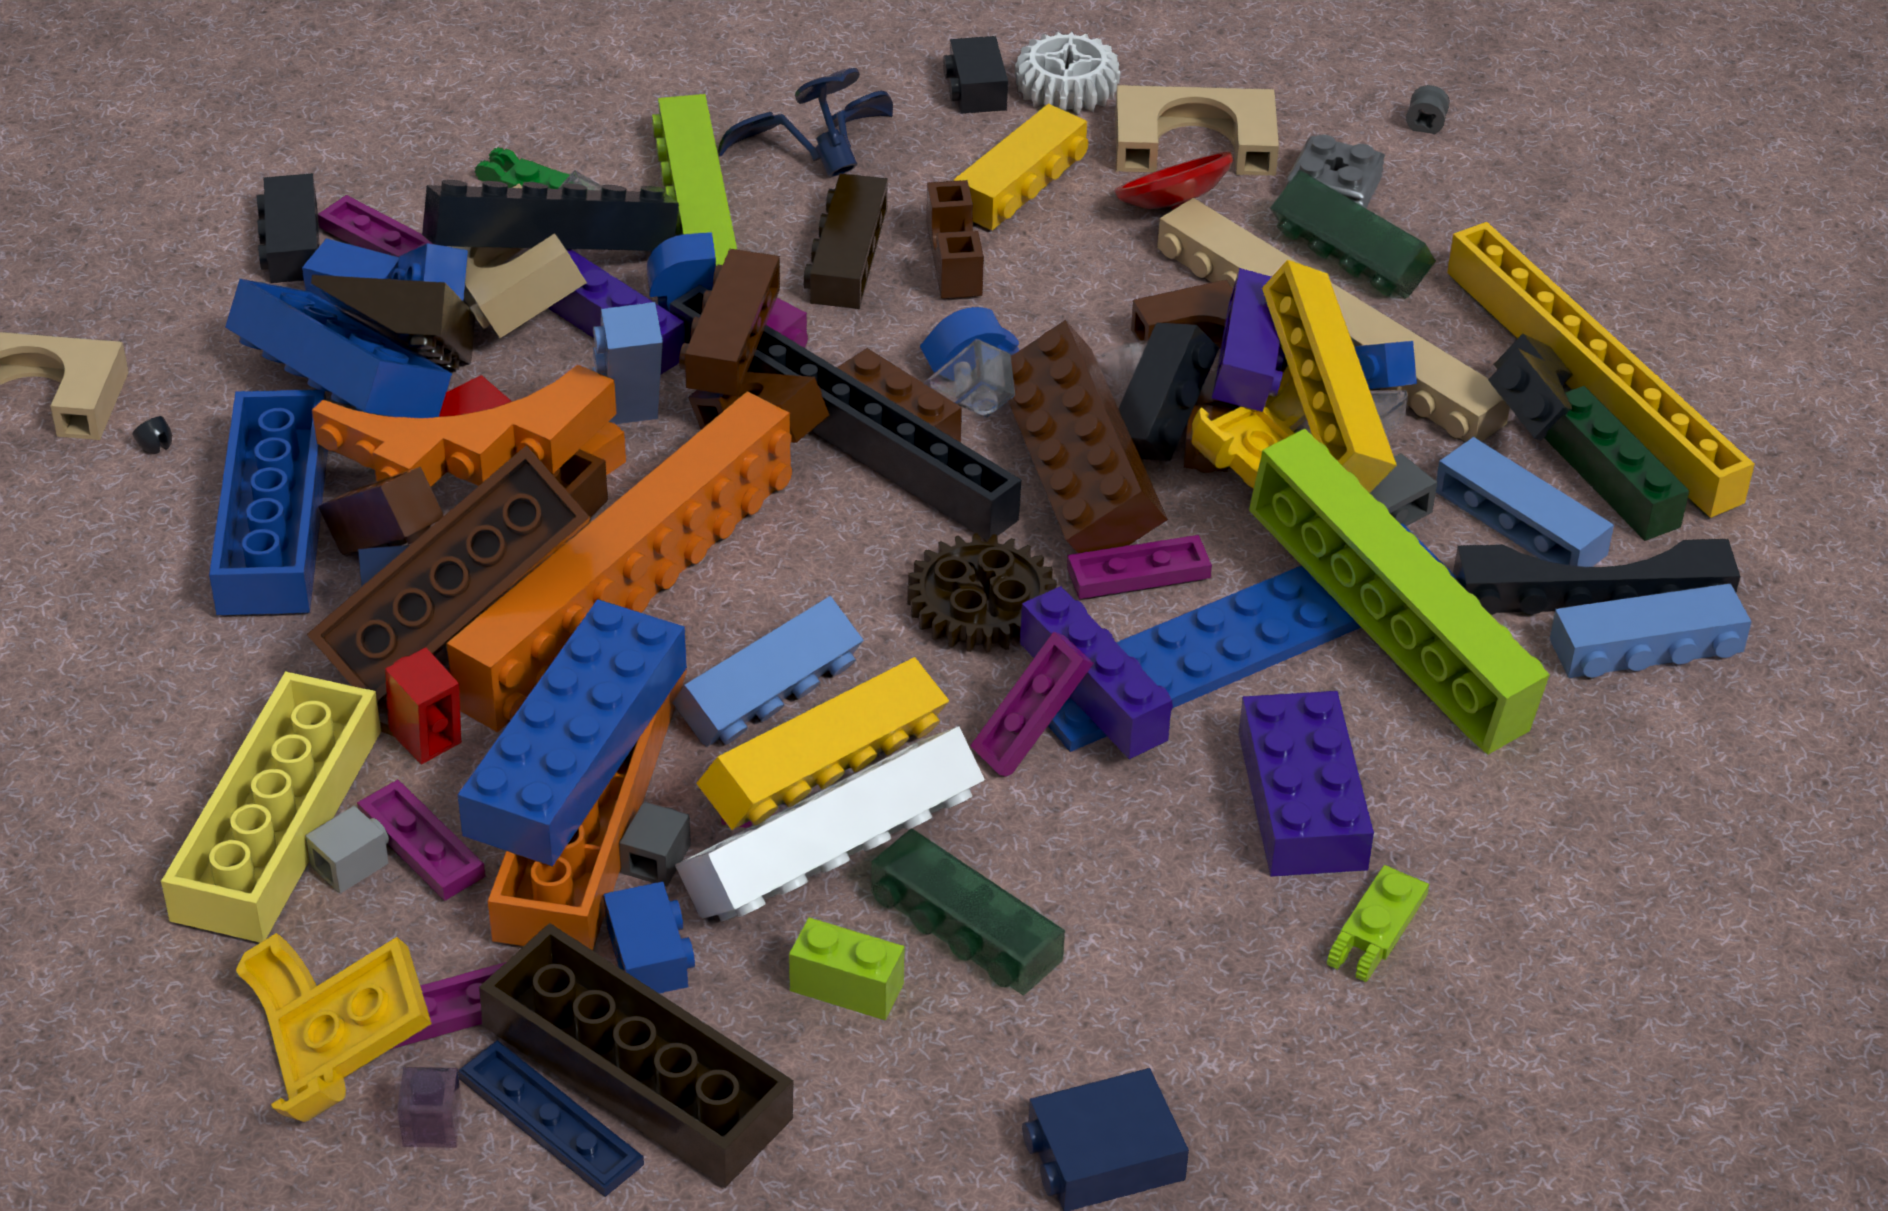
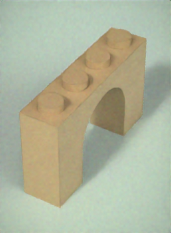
[1115,85,1279,176]
[447,183,587,338]
[0,332,129,440]

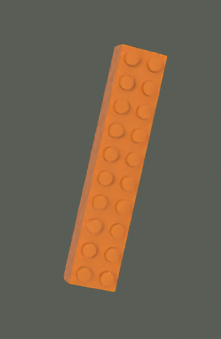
[447,391,792,733]

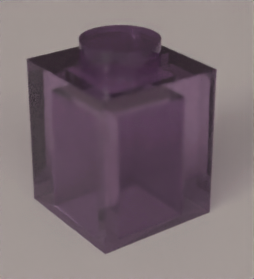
[397,1067,462,1148]

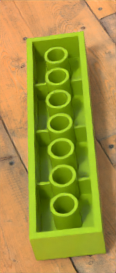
[1249,429,1550,755]

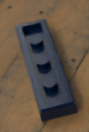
[458,1040,644,1197]

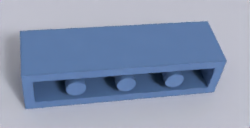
[592,302,663,424]
[1436,437,1614,567]
[1550,583,1752,678]
[673,596,864,747]

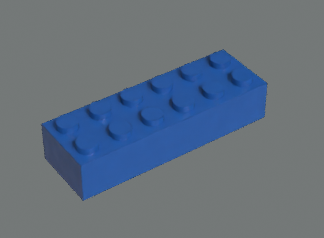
[225,279,452,418]
[209,390,328,615]
[457,599,687,866]

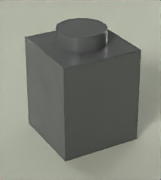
[619,801,691,887]

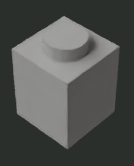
[305,806,389,894]

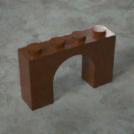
[1131,279,1286,410]

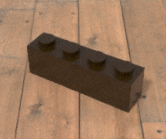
[803,173,888,309]

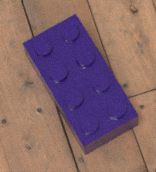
[1238,691,1374,877]

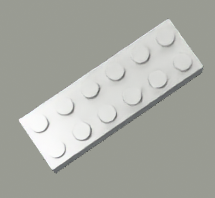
[675,726,985,922]

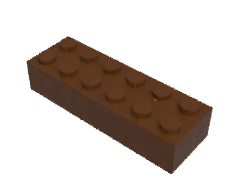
[994,320,1168,553]
[307,445,590,705]

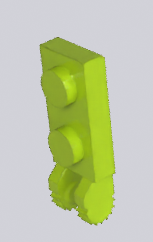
[1327,865,1430,982]

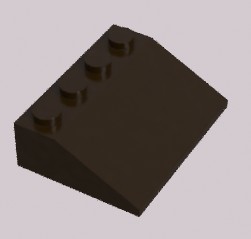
[311,275,475,371]

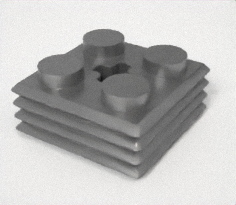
[1285,135,1385,218]

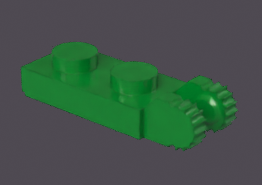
[474,147,590,190]

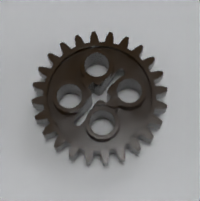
[907,533,1057,653]

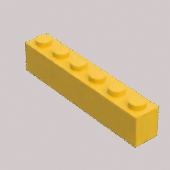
[1262,259,1397,493]
[696,657,949,830]

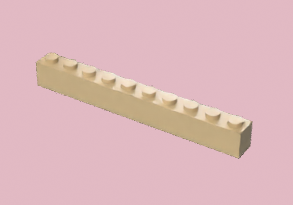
[1157,198,1510,442]

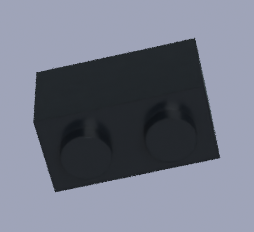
[943,36,1008,114]

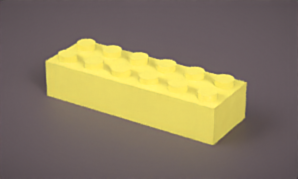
[161,671,381,943]

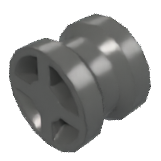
[1406,85,1450,134]

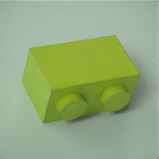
[789,917,905,1021]

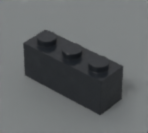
[256,173,320,283]
[1118,322,1219,461]

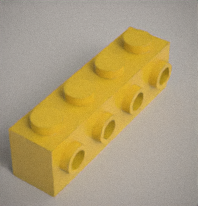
[954,103,1089,230]

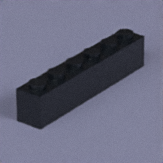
[422,180,679,251]

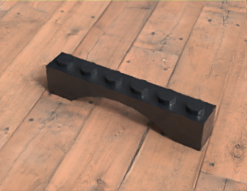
[1453,539,1741,615]

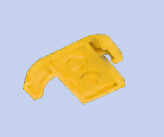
[1192,366,1306,489]
[236,933,432,1122]

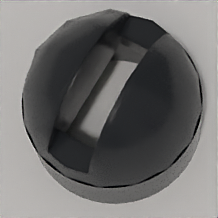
[132,416,173,454]

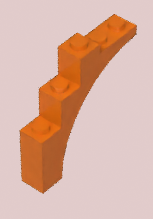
[312,364,617,487]

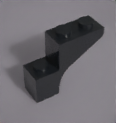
[1488,333,1573,441]

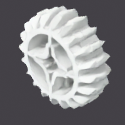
[1015,32,1120,115]

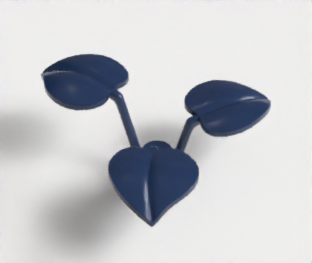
[718,68,893,178]

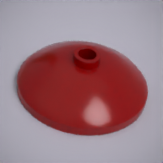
[1115,152,1233,211]

